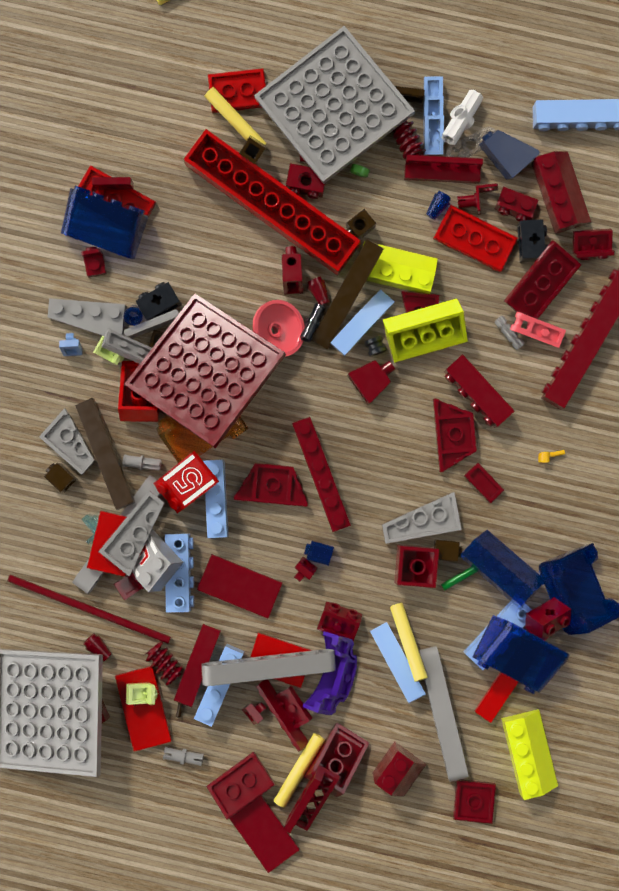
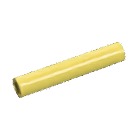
[204,87,267,145]
[390,603,428,682]
[273,733,325,808]

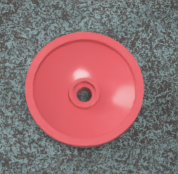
[253,300,305,357]

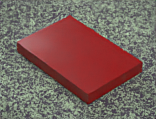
[208,68,266,113]
[87,511,127,577]
[250,632,313,688]

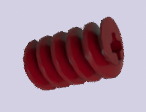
[392,119,426,159]
[143,642,183,686]

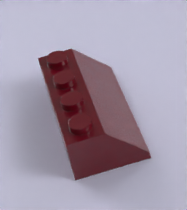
[532,151,591,234]

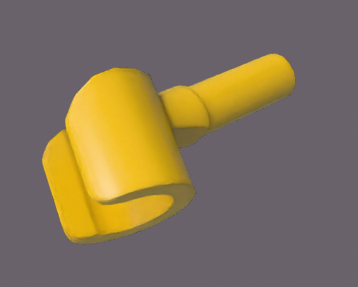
[538,450,565,463]

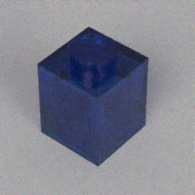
[304,540,334,566]

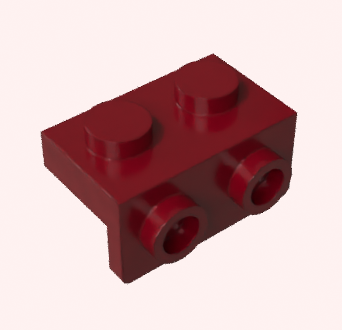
[572,228,615,260]

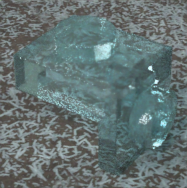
[81,514,99,544]

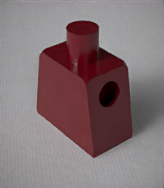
[282,246,303,295]
[347,360,396,405]

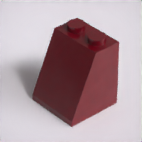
[372,741,426,797]

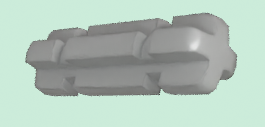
[495,316,524,350]

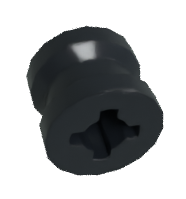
[364,336,387,357]

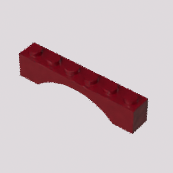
[292,417,351,532]

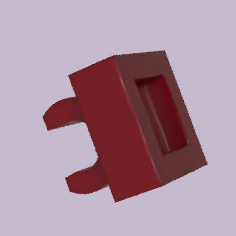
[294,557,318,582]
[241,702,266,725]

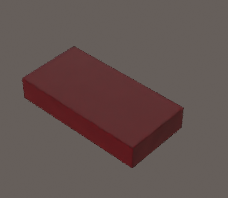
[92,177,134,190]
[464,463,504,503]

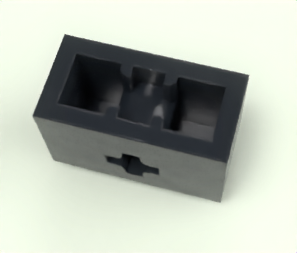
[517,219,548,263]
[136,282,182,321]

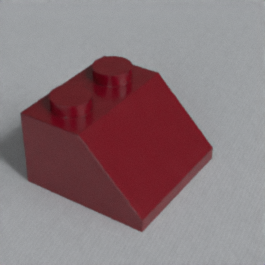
[394,545,439,588]

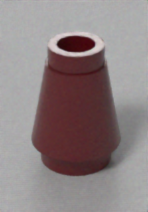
[307,276,329,305]
[83,633,112,662]

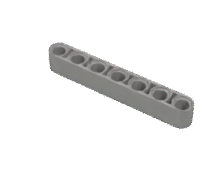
[72,475,161,594]
[419,646,469,782]
[202,649,336,686]

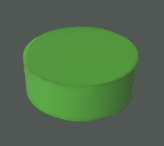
[350,164,370,178]

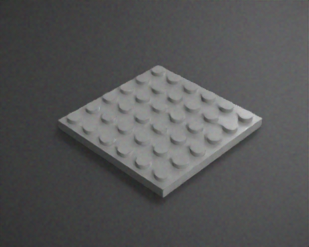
[254,26,415,184]
[0,649,103,777]

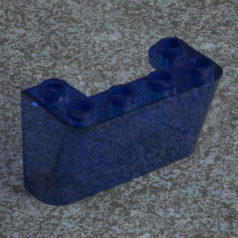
[61,185,149,259]

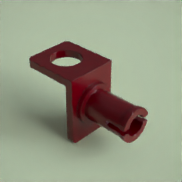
[457,183,498,215]

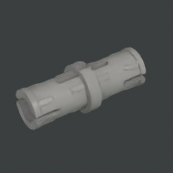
[163,747,204,766]

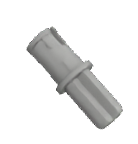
[122,454,162,471]

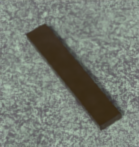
[311,239,384,350]
[75,398,135,510]

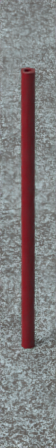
[7,575,171,644]

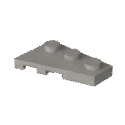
[39,408,96,475]

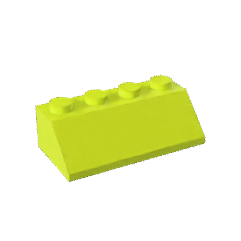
[363,241,438,294]
[383,299,468,363]
[501,709,558,800]

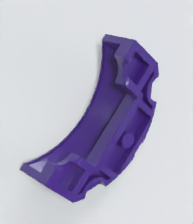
[303,631,357,715]

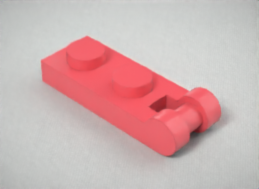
[510,312,566,348]

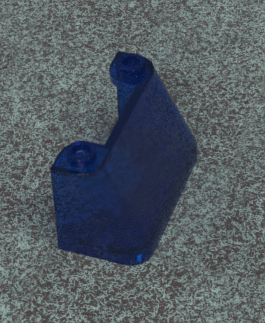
[539,543,619,635]
[472,615,570,694]

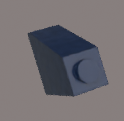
[479,130,540,180]

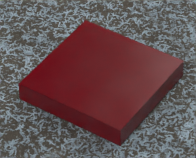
[453,779,496,824]

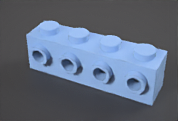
[165,534,194,613]
[463,596,532,670]

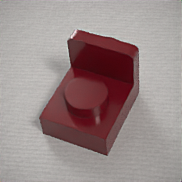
[81,247,107,278]

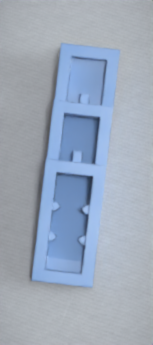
[423,76,444,155]
[330,289,395,356]
[370,622,426,703]

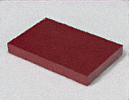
[206,752,276,820]

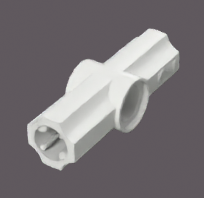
[441,90,483,145]

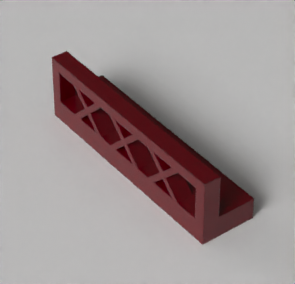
[404,155,483,184]
[283,765,340,833]

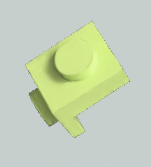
[93,336,125,365]
[126,683,158,705]

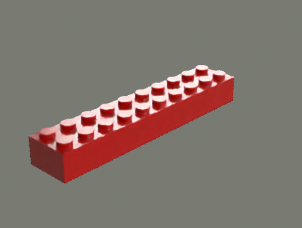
[183,129,361,276]

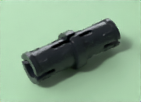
[300,303,326,343]

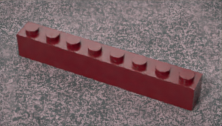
[541,268,619,410]

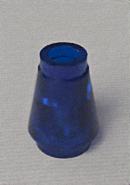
[426,190,451,220]
[123,305,143,326]

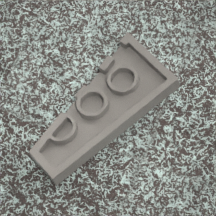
[48,298,126,336]
[99,490,165,576]
[382,492,462,544]

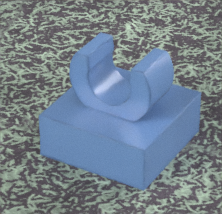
[59,333,83,356]

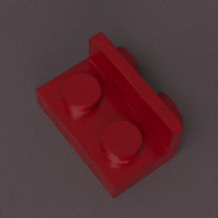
[494,186,539,222]
[317,602,362,641]

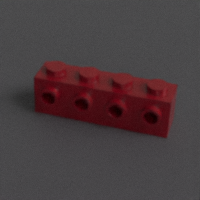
[444,354,515,428]

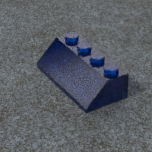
[461,530,546,610]

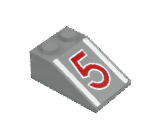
[132,529,183,592]

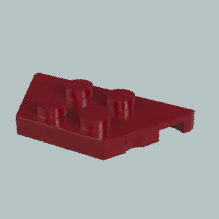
[433,398,477,472]
[234,463,308,507]

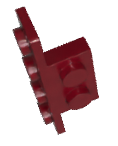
[256,679,312,752]

